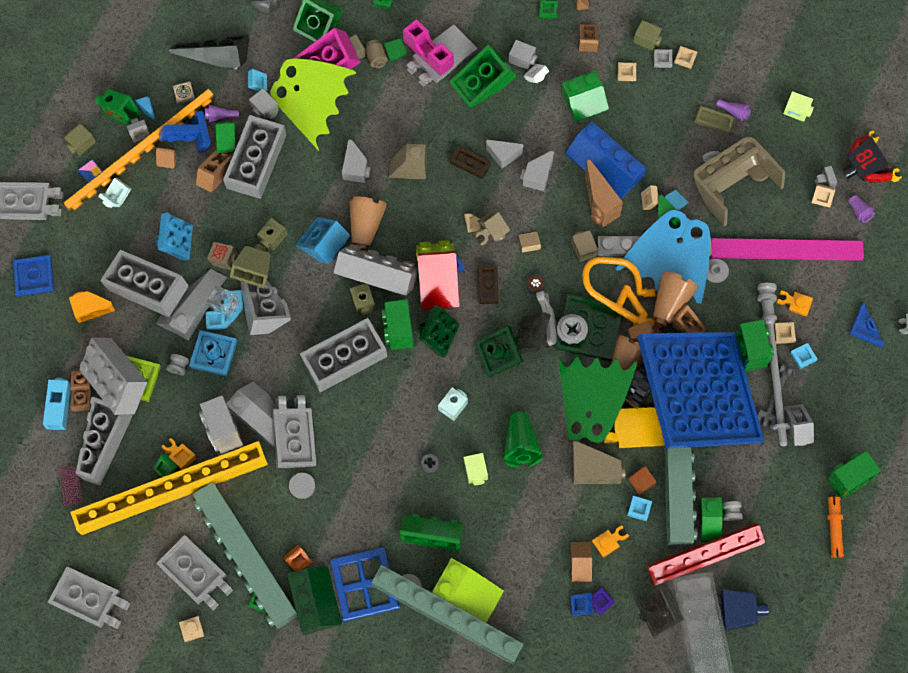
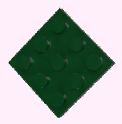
[555,294,624,361]

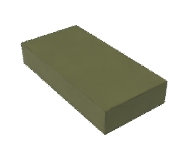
[694,105,735,134]

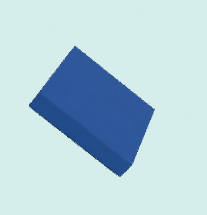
[13,255,54,296]

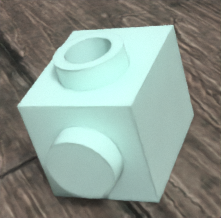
[438,387,468,421]

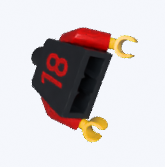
[843,130,902,182]

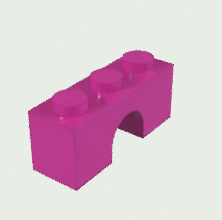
[403,19,454,76]

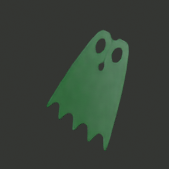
[558,357,637,442]

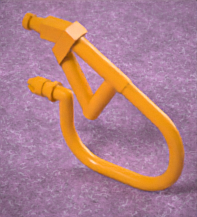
[582,257,662,328]

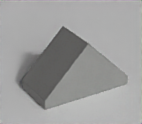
[486,140,523,169]

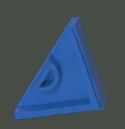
[849,302,884,348]

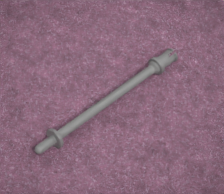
[761,299,791,447]

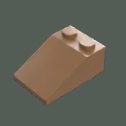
[585,159,623,228]

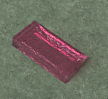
[59,466,84,508]

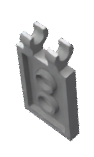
[407,24,478,87]
[0,182,64,220]
[272,395,316,468]
[156,535,233,611]
[48,567,130,629]

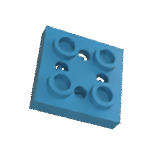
[155,212,193,261]
[189,330,238,376]

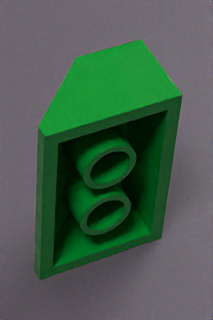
[400,513,464,551]

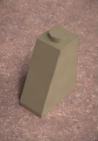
[389,144,427,179]
[573,441,625,484]

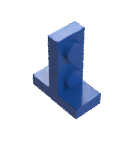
[159,111,211,153]

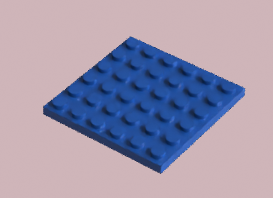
[637,332,764,449]

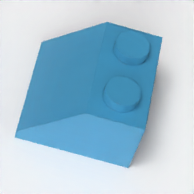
[295,217,350,264]

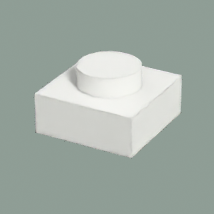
[524,64,549,83]

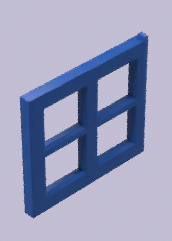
[330,547,400,622]

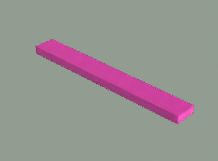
[711,238,864,261]

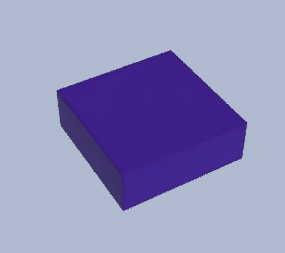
[592,587,615,616]

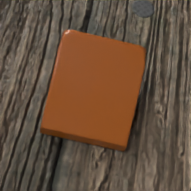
[628,466,656,495]

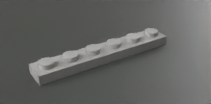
[598,236,712,256]

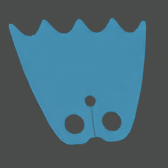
[616,210,710,303]

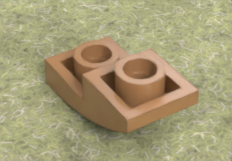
[70,371,92,412]

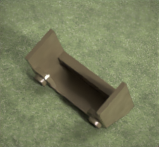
[694,137,785,226]

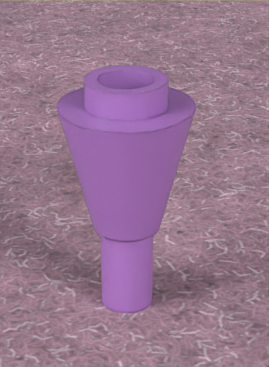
[716,99,751,122]
[205,104,239,123]

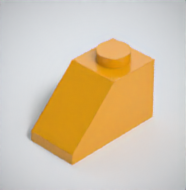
[69,291,115,323]

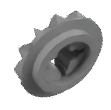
[557,314,588,345]

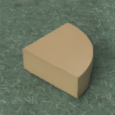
[464,214,482,233]

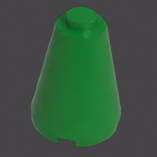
[503,411,543,467]

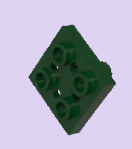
[418,305,460,358]
[475,326,524,377]

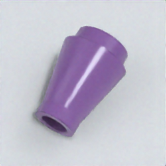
[848,195,875,223]

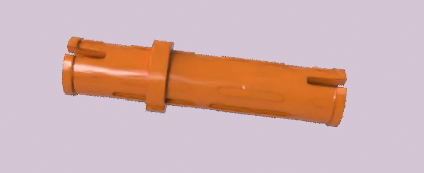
[827,497,844,558]

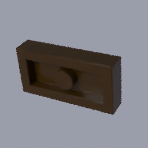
[450,146,491,179]
[479,266,498,304]

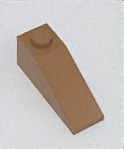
[196,144,237,193]

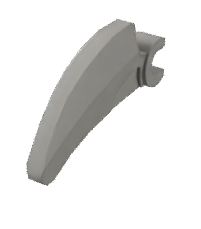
[536,291,558,346]

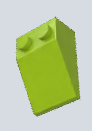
[432,558,504,623]

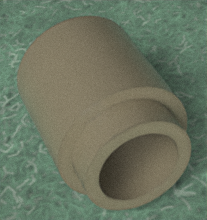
[365,40,388,68]

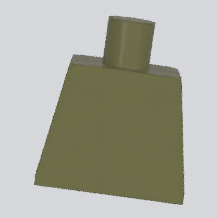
[230,244,271,288]

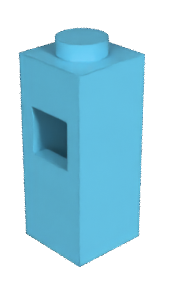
[43,378,71,430]

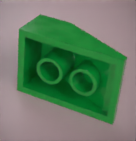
[449,44,518,108]

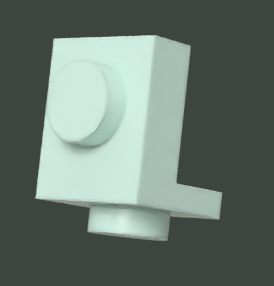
[98,178,132,208]

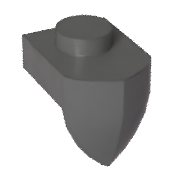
[250,0,279,14]

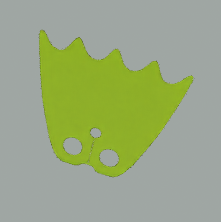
[270,59,356,151]

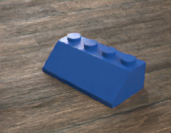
[565,121,647,199]

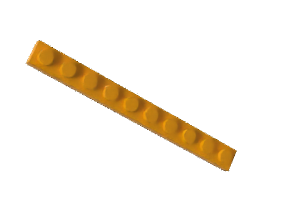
[64,89,213,210]

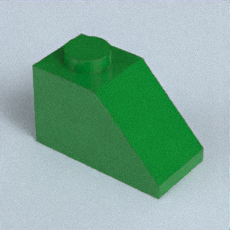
[699,498,723,542]

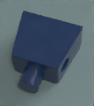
[721,590,769,631]

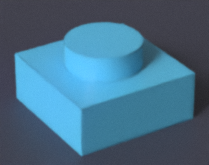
[248,69,267,92]
[790,343,817,370]
[627,496,652,521]

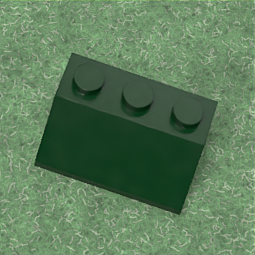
[287,567,342,635]

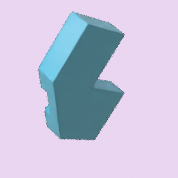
[205,290,244,331]

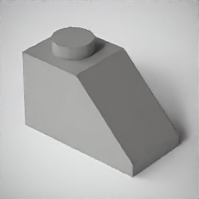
[342,140,371,183]
[520,151,554,191]
[784,404,814,446]

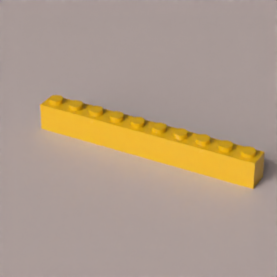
[71,441,268,535]

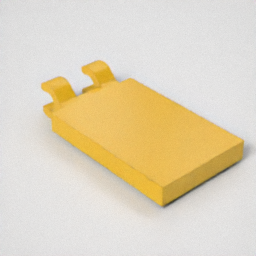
[604,407,665,448]

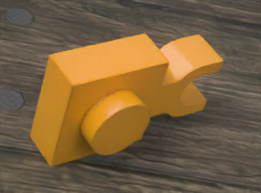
[777,290,813,317]
[161,438,197,470]
[592,525,629,558]

